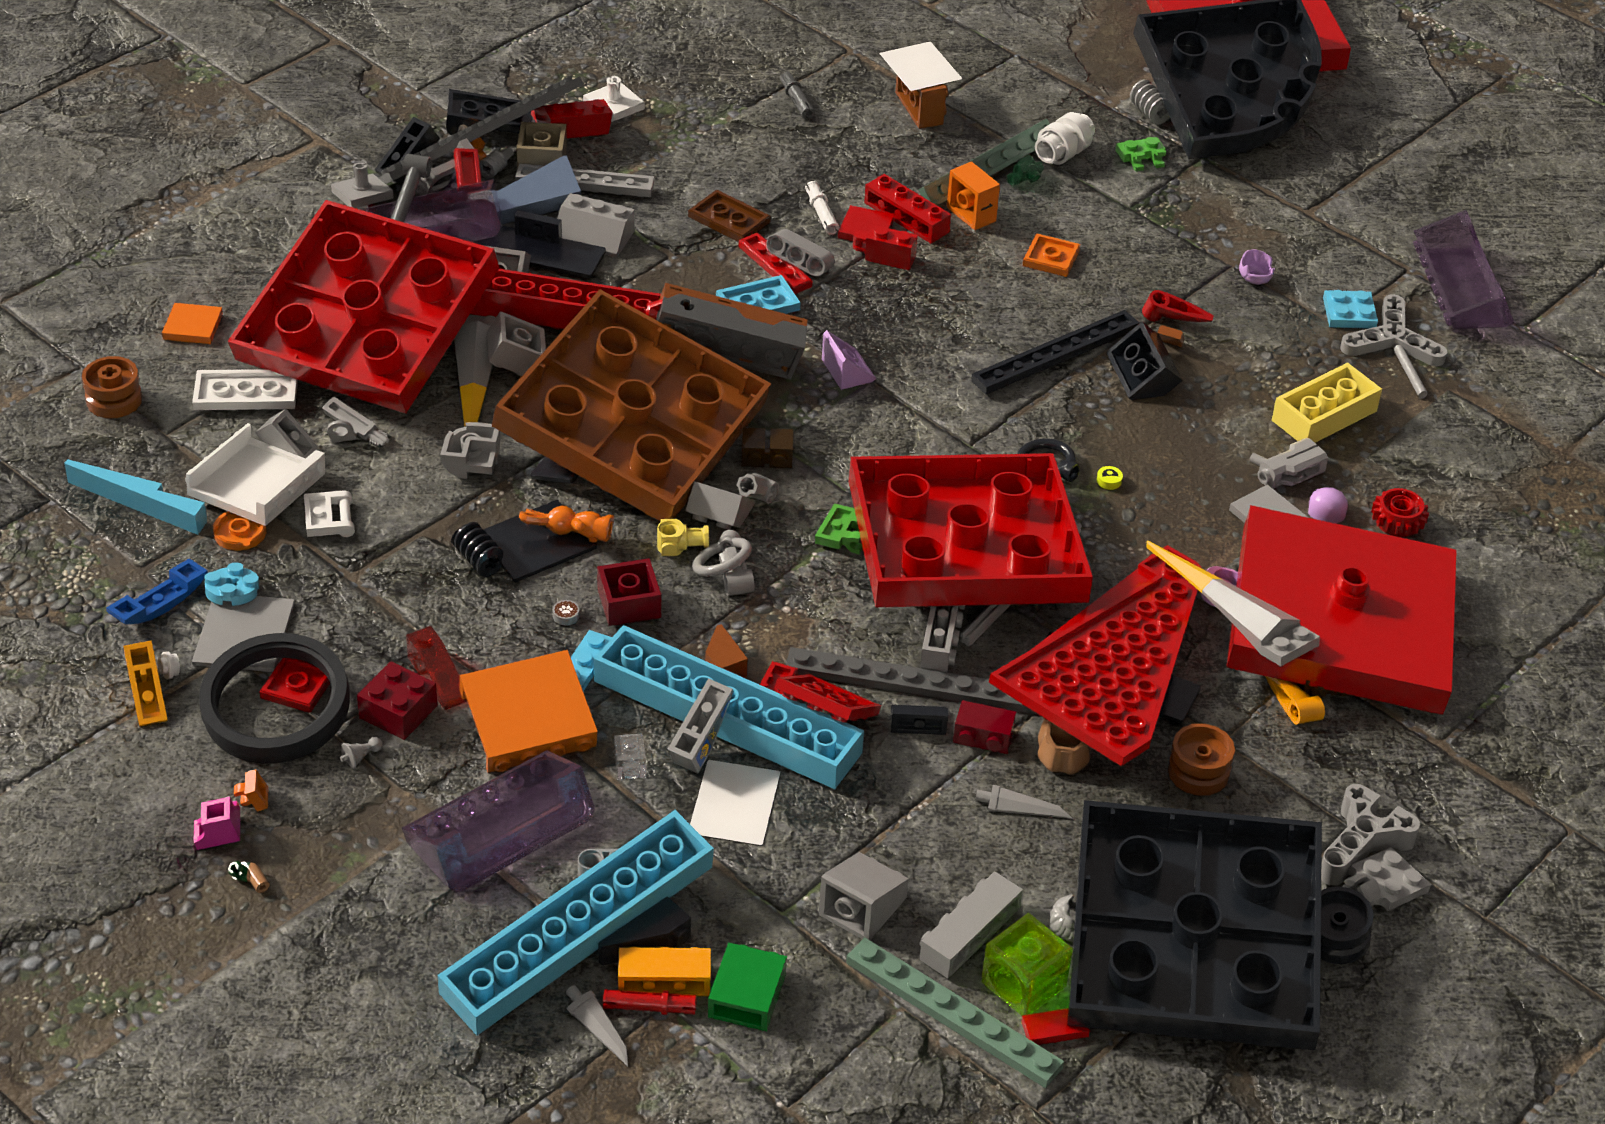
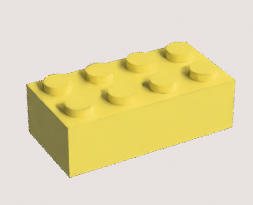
[1272,363,1382,443]

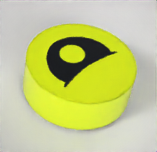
[1097,466,1123,490]

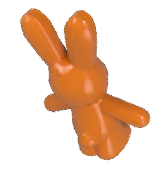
[519,506,614,543]

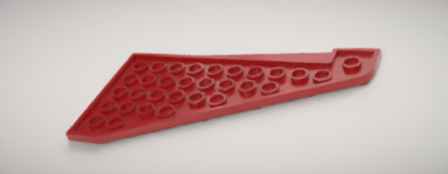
[989,545,1202,766]

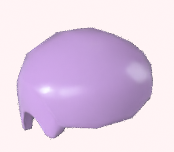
[1239,249,1275,285]
[1308,487,1348,523]

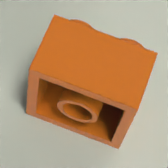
[947,161,1000,230]

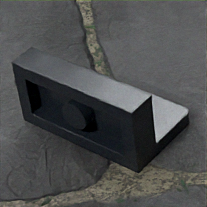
[891,705,948,735]

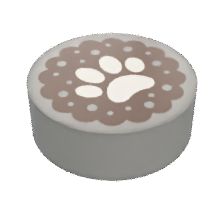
[552,600,580,625]

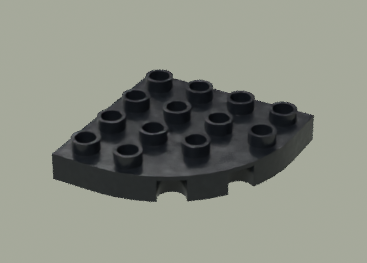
[1133,0,1322,159]

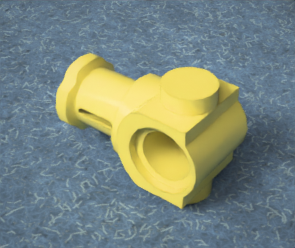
[657,519,709,556]

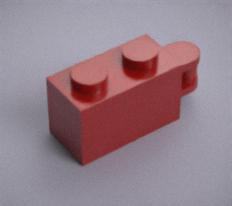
[853,225,918,270]

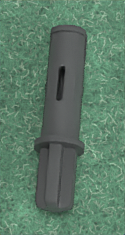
[780,71,815,119]

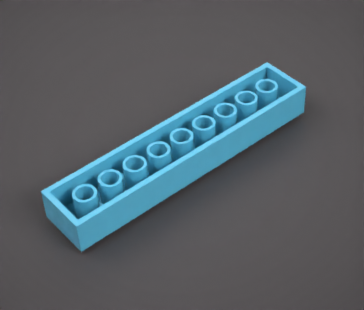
[594,625,864,789]
[438,810,714,1035]

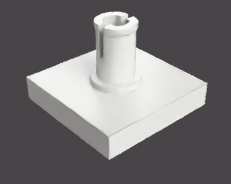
[583,76,645,122]

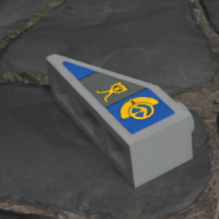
[667,678,734,773]

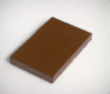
[688,189,771,242]

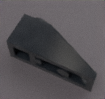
[375,117,440,175]
[598,896,691,966]

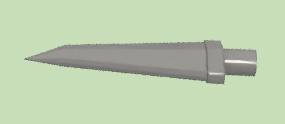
[975,785,1073,819]
[566,985,628,1067]

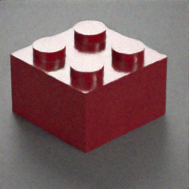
[597,558,662,626]
[357,661,438,740]

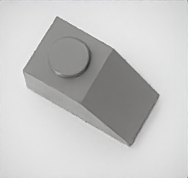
[255,409,319,459]

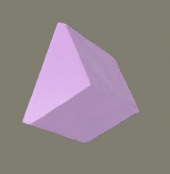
[822,330,876,390]

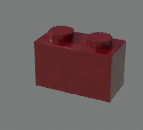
[953,700,1016,754]

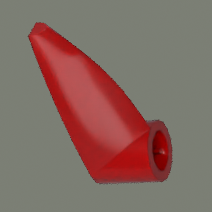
[1142,290,1214,322]

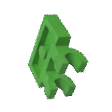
[1115,137,1166,171]
[815,504,863,555]

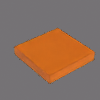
[1023,234,1081,277]
[162,303,223,344]

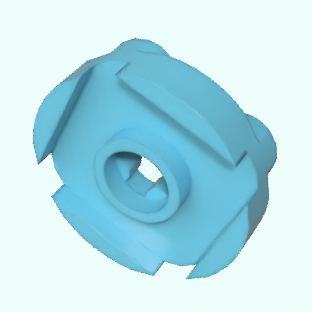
[205,563,259,606]

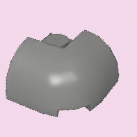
[440,422,501,479]

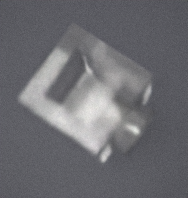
[614,733,646,780]

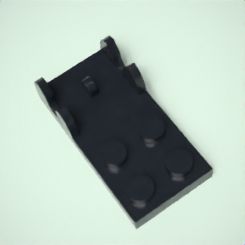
[446,89,536,135]

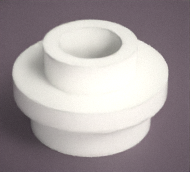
[157,651,180,679]

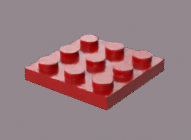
[775,674,882,723]

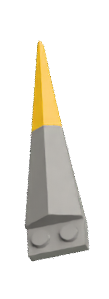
[454,315,496,427]
[1147,541,1320,666]

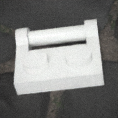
[304,491,355,537]

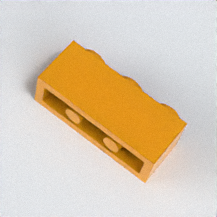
[618,947,711,996]

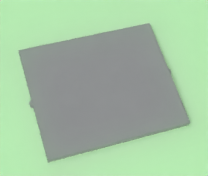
[192,596,295,672]

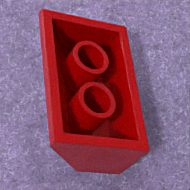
[531,99,613,138]

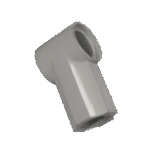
[736,473,779,504]
[719,547,755,596]

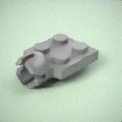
[1342,847,1432,911]

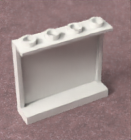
[185,423,325,526]

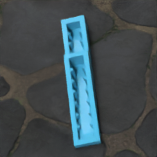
[64,459,207,535]

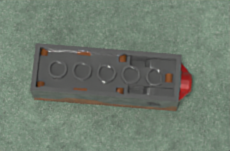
[644,283,808,380]

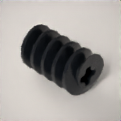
[451,522,503,577]

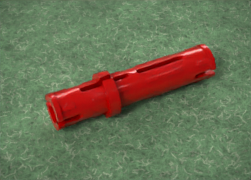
[603,989,697,1015]

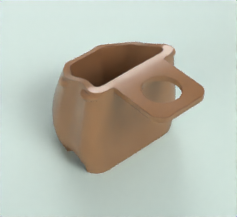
[1038,717,1091,775]

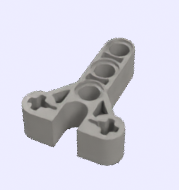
[1321,784,1420,886]

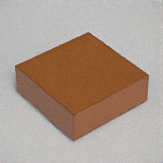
[1157,325,1185,347]

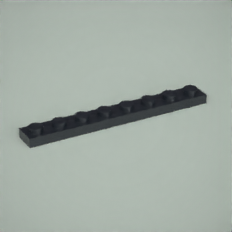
[971,310,1140,395]

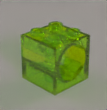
[981,912,1073,1016]

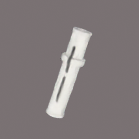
[805,181,840,235]

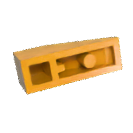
[123,640,168,727]

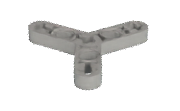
[1340,294,1447,366]

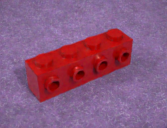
[864,174,951,244]

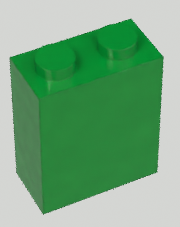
[708,942,787,1031]

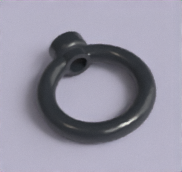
[1017,438,1080,482]

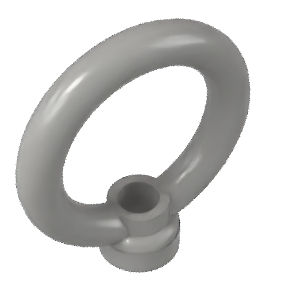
[692,530,752,577]

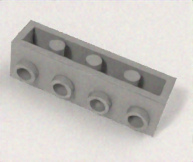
[920,605,965,672]
[919,871,1023,979]

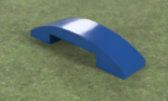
[106,558,208,625]

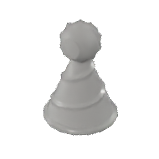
[340,737,383,769]

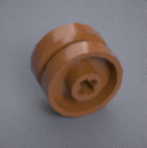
[82,356,142,418]
[1168,724,1235,796]

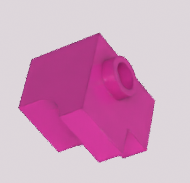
[194,797,240,850]

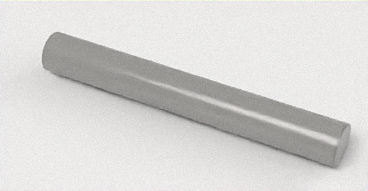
[1394,345,1428,399]

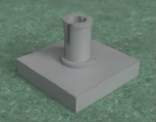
[331,163,394,208]

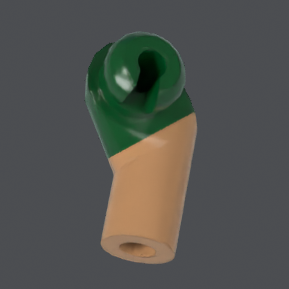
[228,861,270,893]

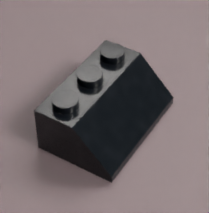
[1106,321,1183,400]

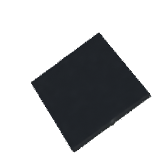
[484,499,597,583]

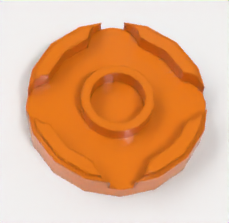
[213,511,267,551]

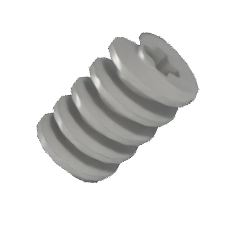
[1130,79,1170,125]

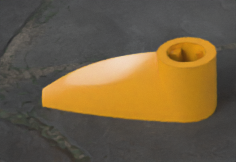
[1265,676,1325,725]

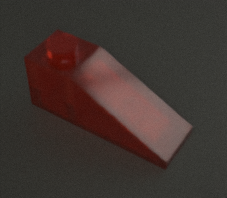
[406,626,467,710]

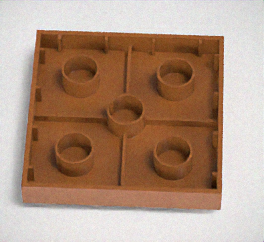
[492,289,771,521]

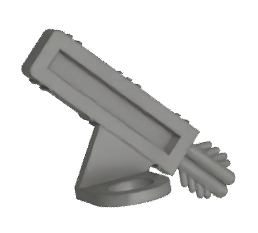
[322,397,389,446]

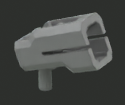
[1249,438,1328,489]

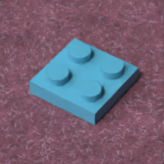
[1323,290,1378,328]

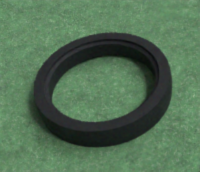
[199,633,350,763]

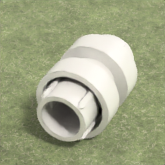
[1035,112,1095,165]

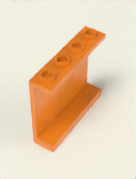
[460,650,598,773]

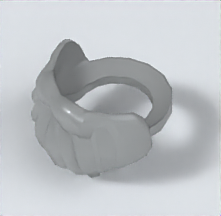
[1049,894,1076,942]

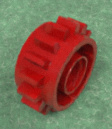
[1371,488,1429,537]

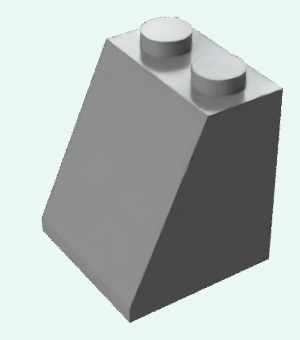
[819,852,909,940]

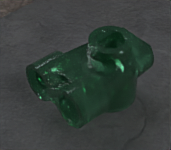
[1007,155,1044,186]

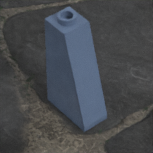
[491,155,581,224]

